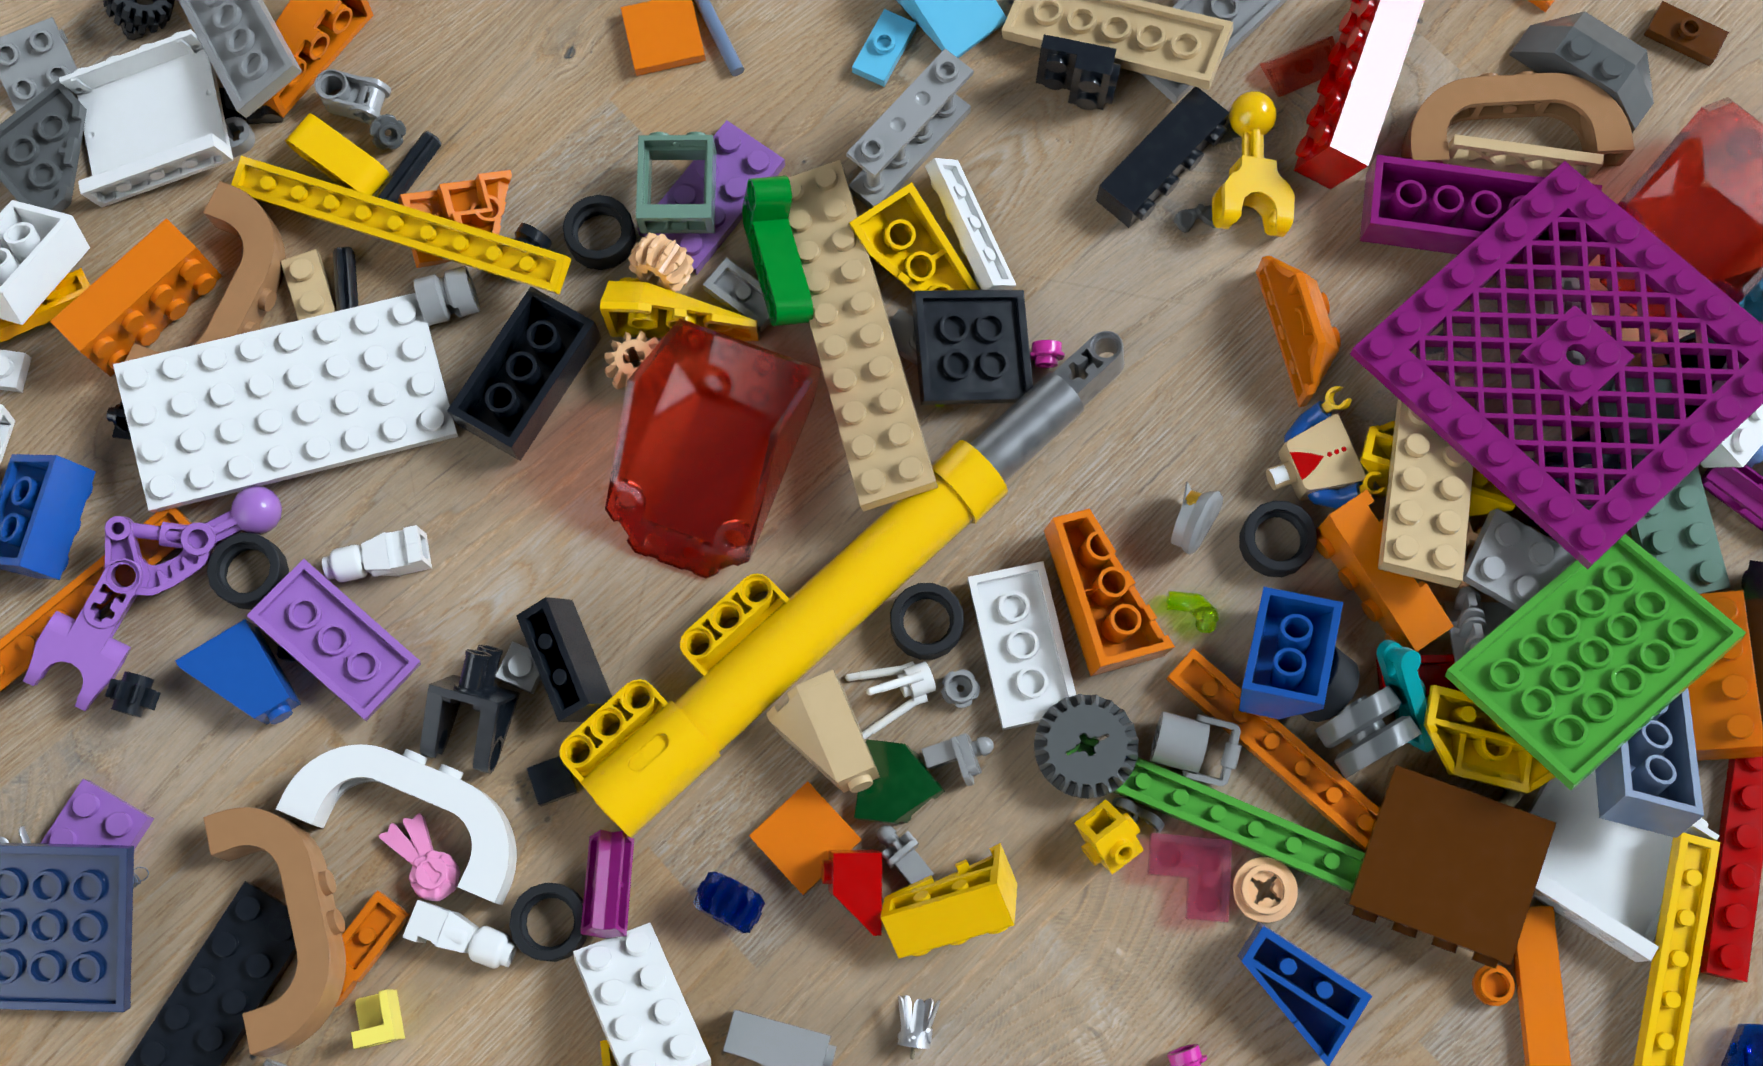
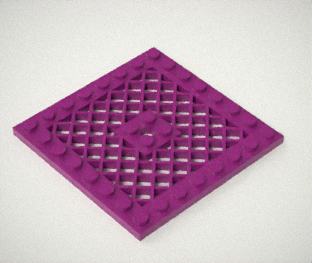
[1350,161,1763,570]

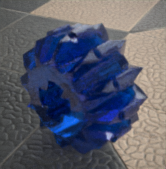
[693,872,765,933]

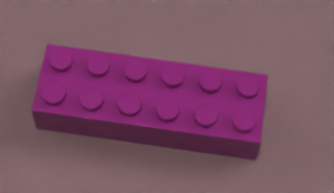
[1360,155,1602,266]

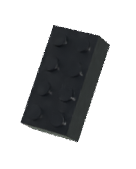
[447,286,602,461]

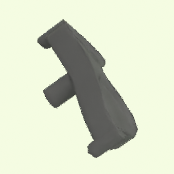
[1173,204,1216,233]
[1111,797,1165,835]

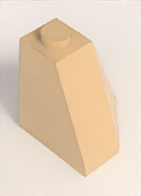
[766,670,880,793]

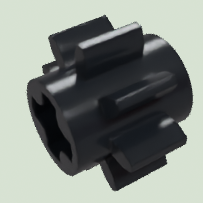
[105,671,161,718]

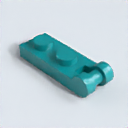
[1376,640,1435,753]

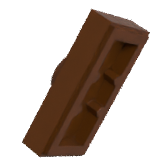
[1644,1,1729,67]

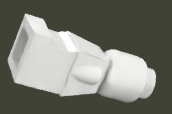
[322,525,432,582]
[403,900,517,969]

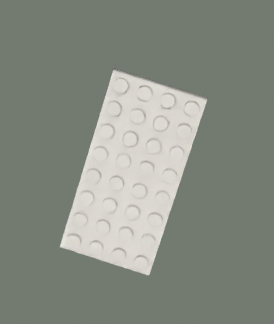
[113,293,458,513]

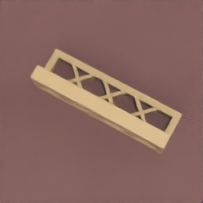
[1447,134,1604,183]

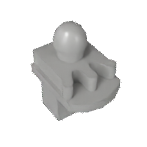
[921,733,994,787]
[877,825,934,885]

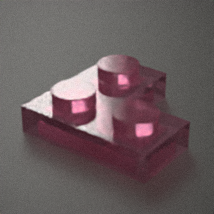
[1147,833,1232,923]

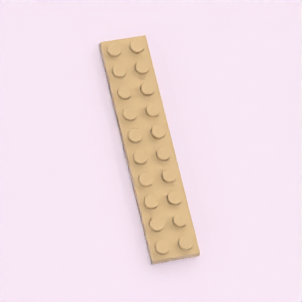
[788,160,938,512]

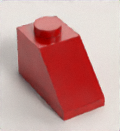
[821,850,882,936]

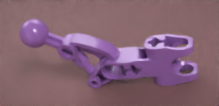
[23,486,282,711]

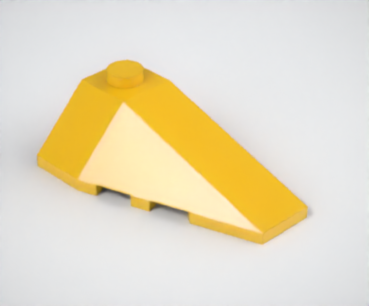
[600,277,759,341]

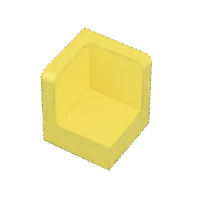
[351,989,405,1049]

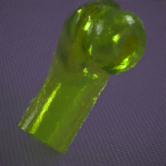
[1166,591,1220,633]

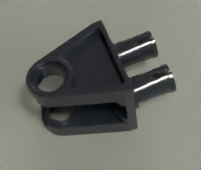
[420,645,520,774]

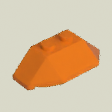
[1256,256,1341,408]

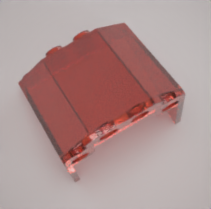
[1599,97,1763,331]
[605,318,822,579]

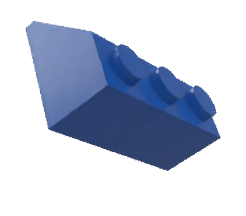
[0,454,96,580]
[1239,587,1343,719]

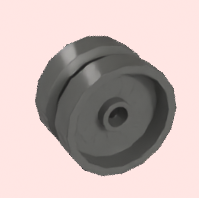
[1315,685,1422,779]

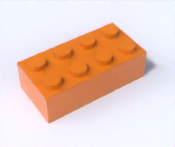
[50,218,223,377]

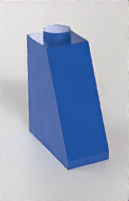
[175,619,301,725]

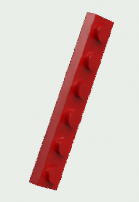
[1700,757,1763,983]

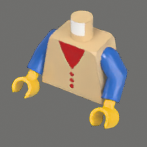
[1266,386,1387,509]

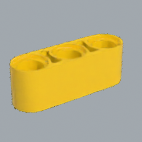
[285,113,390,196]

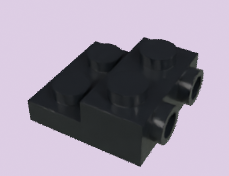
[1036,34,1121,110]

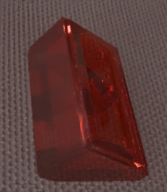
[1260,36,1335,97]

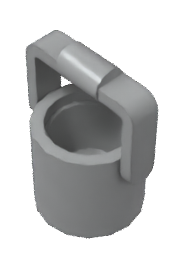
[1150,712,1242,786]

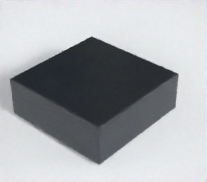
[527,756,579,807]

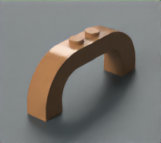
[1401,71,1635,167]
[125,181,286,361]
[203,807,346,1057]

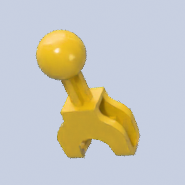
[1212,91,1295,237]

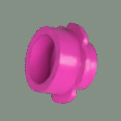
[1030,340,1065,368]
[1167,1044,1207,1066]

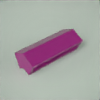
[1701,465,1763,532]
[581,829,634,939]

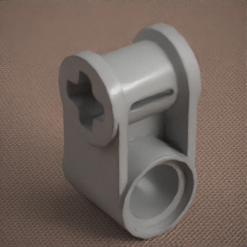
[314,69,391,125]

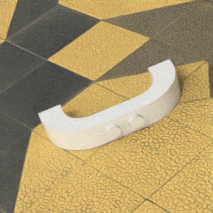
[276,744,517,905]

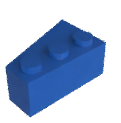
[1237,922,1372,1066]

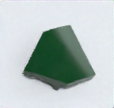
[854,739,945,824]

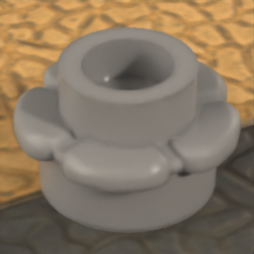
[941,669,980,708]

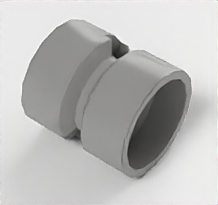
[414,266,480,326]

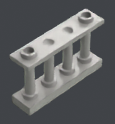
[846,49,974,209]

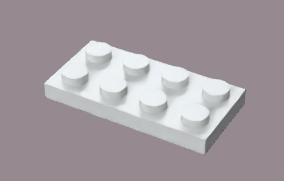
[967,561,1076,730]
[573,923,711,1066]

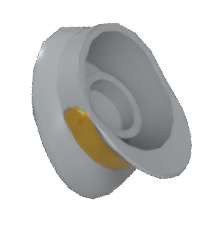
[1171,482,1223,555]

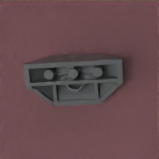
[1509,11,1654,133]

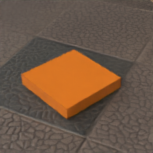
[620,0,706,76]
[749,781,862,896]

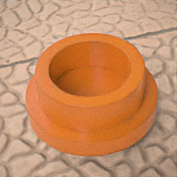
[1472,965,1515,1006]

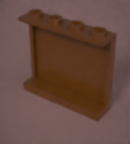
[1344,765,1556,969]

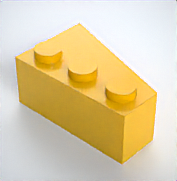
[881,843,1017,959]

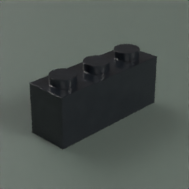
[516,597,612,722]

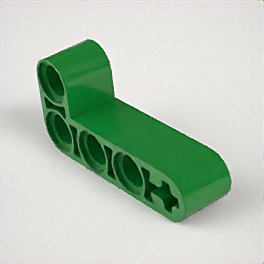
[742,175,813,327]

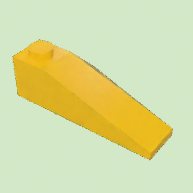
[849,182,979,292]

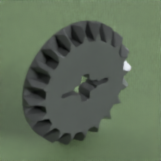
[1034,694,1139,799]

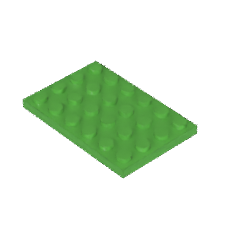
[1445,534,1746,791]

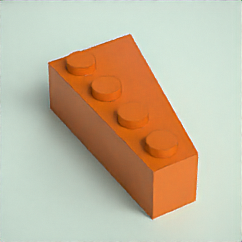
[263,0,374,118]
[1316,489,1454,652]
[1044,508,1175,677]
[1688,590,1763,761]

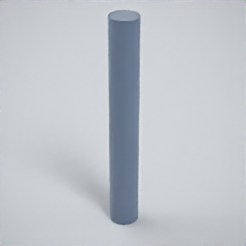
[694,0,745,76]

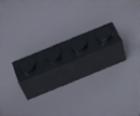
[1096,87,1230,228]

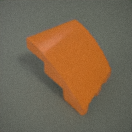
[398,170,512,268]

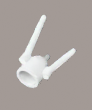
[845,661,936,739]

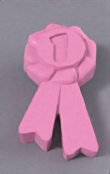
[379,813,460,901]

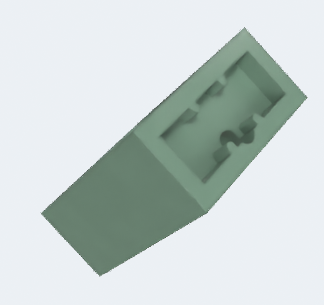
[636,132,717,234]

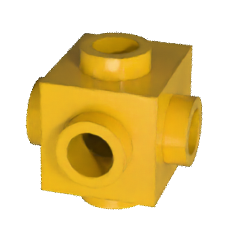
[1074,799,1144,875]

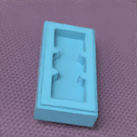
[852,9,916,87]

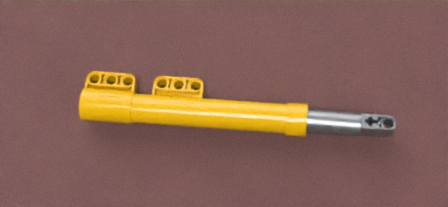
[559,331,1124,838]

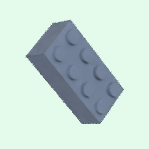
[1595,688,1704,838]

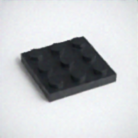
[911,290,1033,405]

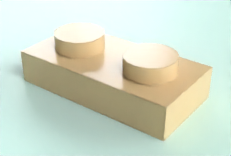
[281,249,336,320]

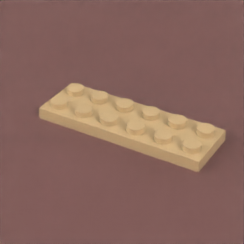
[1001,0,1233,90]
[1378,372,1475,588]

